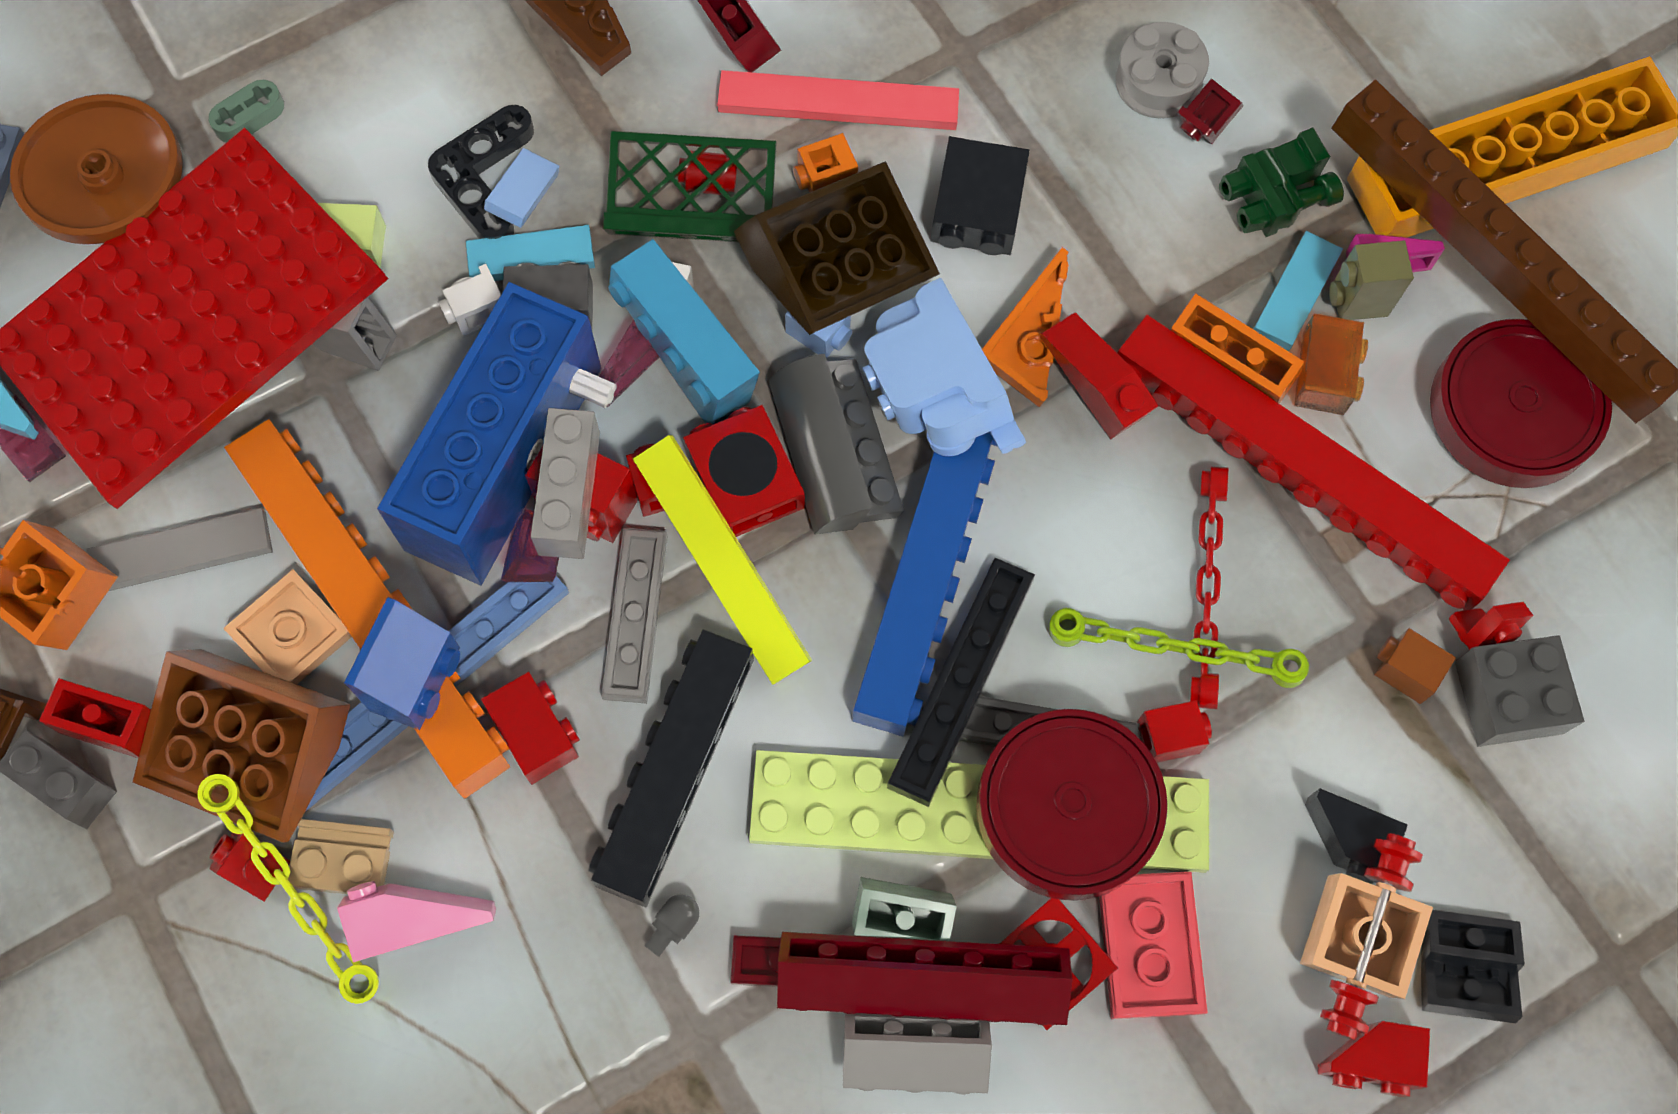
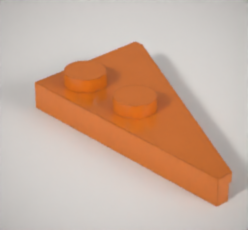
[982,247,1069,407]

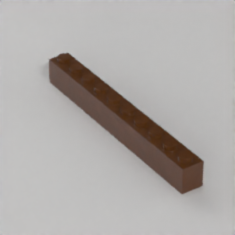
[1331,79,1678,424]

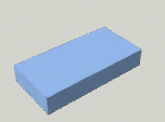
[484,148,560,228]

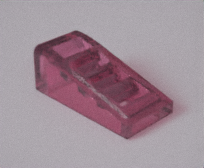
[599,320,660,409]

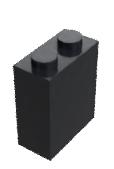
[930,136,1030,255]

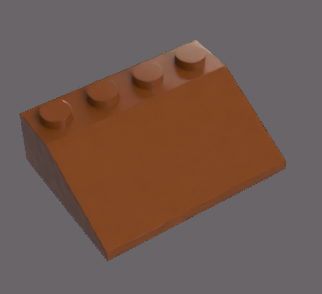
[132,649,351,843]

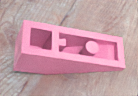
[337,881,496,962]

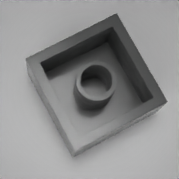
[1455,635,1585,747]

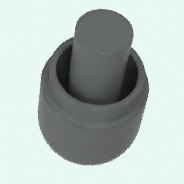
[644,894,699,957]

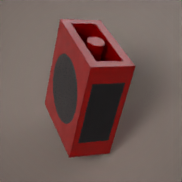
[683,405,805,537]

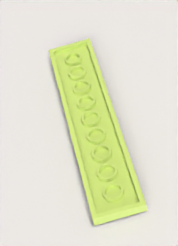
[749,750,1209,873]

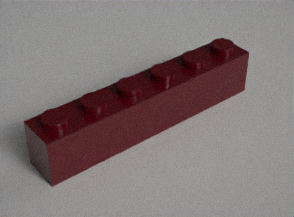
[777,932,1072,1025]

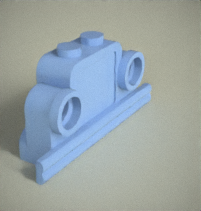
[862,278,1026,456]

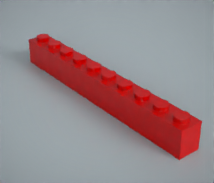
[1117,315,1510,610]

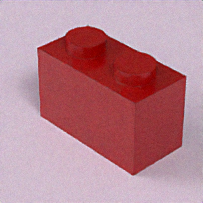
[481,671,580,785]
[39,678,151,758]

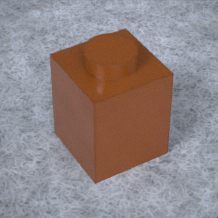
[1374,628,1456,704]

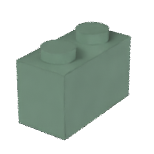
[852,877,957,941]

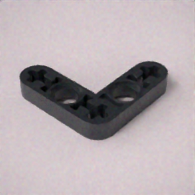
[428,105,534,239]

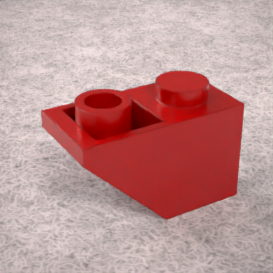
[1318,1021,1430,1097]

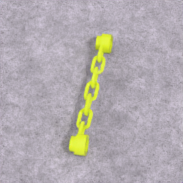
[197,774,379,1004]

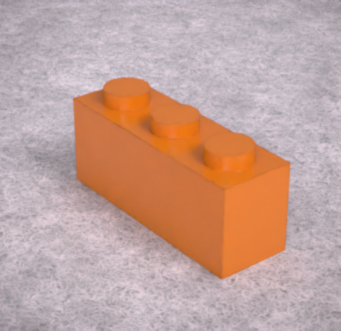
[1171,293,1305,404]

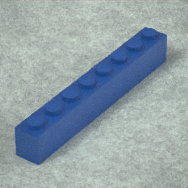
[852,431,998,737]

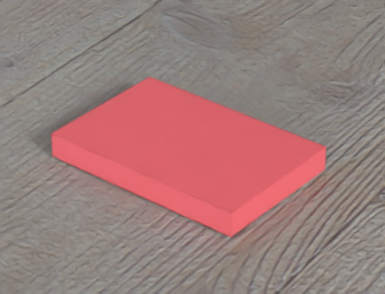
[1099,871,1208,1020]

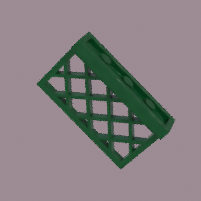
[603,131,777,242]

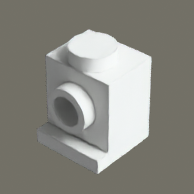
[438,264,501,336]

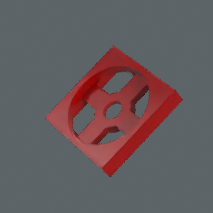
[999,898,1118,1030]

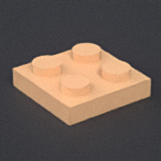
[223,569,352,684]

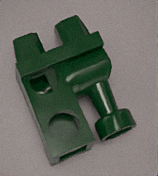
[1219,127,1344,237]

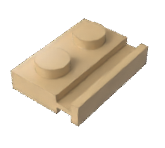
[288,819,394,894]

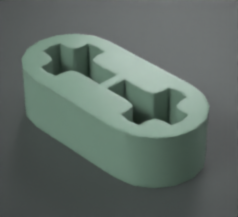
[208,80,284,142]

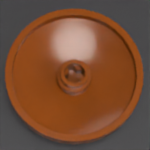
[10,94,183,244]

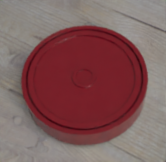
[1430,319,1612,488]
[976,709,1167,901]

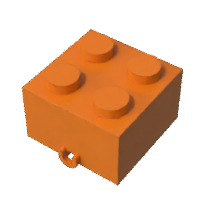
[0,520,118,650]

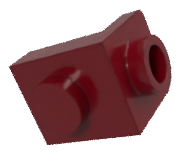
[1177,78,1243,144]

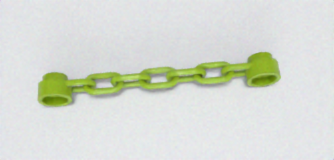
[1049,608,1309,688]

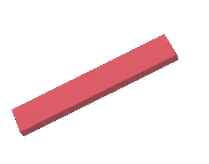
[717,70,959,130]

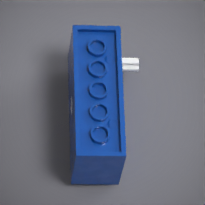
[377,282,617,586]

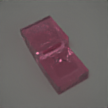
[0,395,66,482]

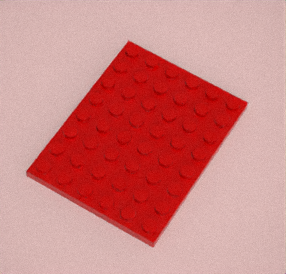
[0,127,389,509]

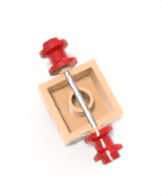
[1300,833,1433,1040]

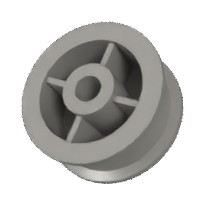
[1116,22,1209,118]

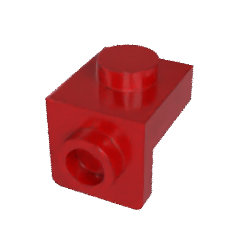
[1449,601,1534,650]
[209,833,290,902]

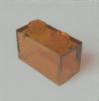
[1294,313,1368,415]

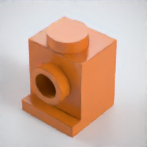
[793,133,858,192]

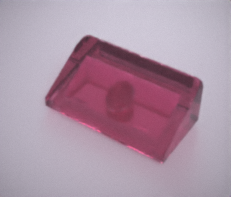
[501,508,559,582]

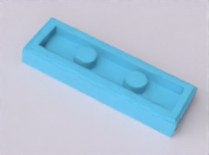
[466,225,595,281]
[1254,231,1343,351]

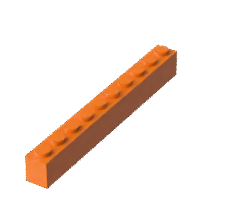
[224,419,510,799]

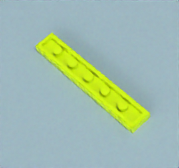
[633,435,812,685]

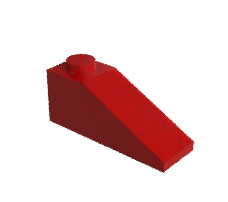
[1040,312,1159,440]

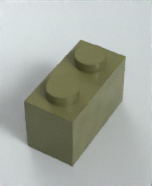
[1329,240,1414,321]

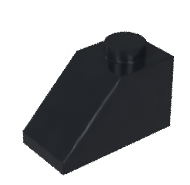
[1305,788,1408,884]

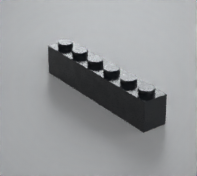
[588,629,754,908]

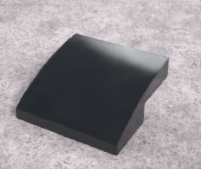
[1421,910,1525,1024]

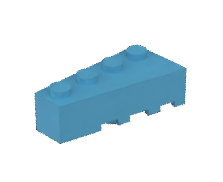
[608,239,760,425]

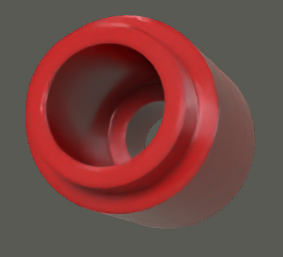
[678,150,737,195]

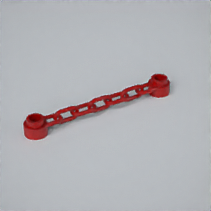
[1190,467,1229,709]

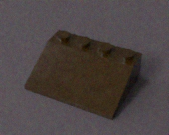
[734,161,940,335]

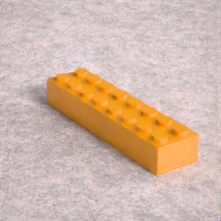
[1347,56,1678,238]

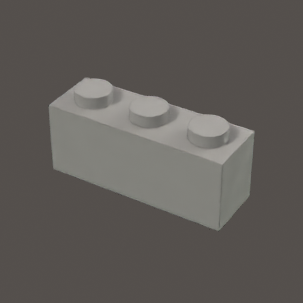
[531,408,600,559]
[843,1013,992,1095]

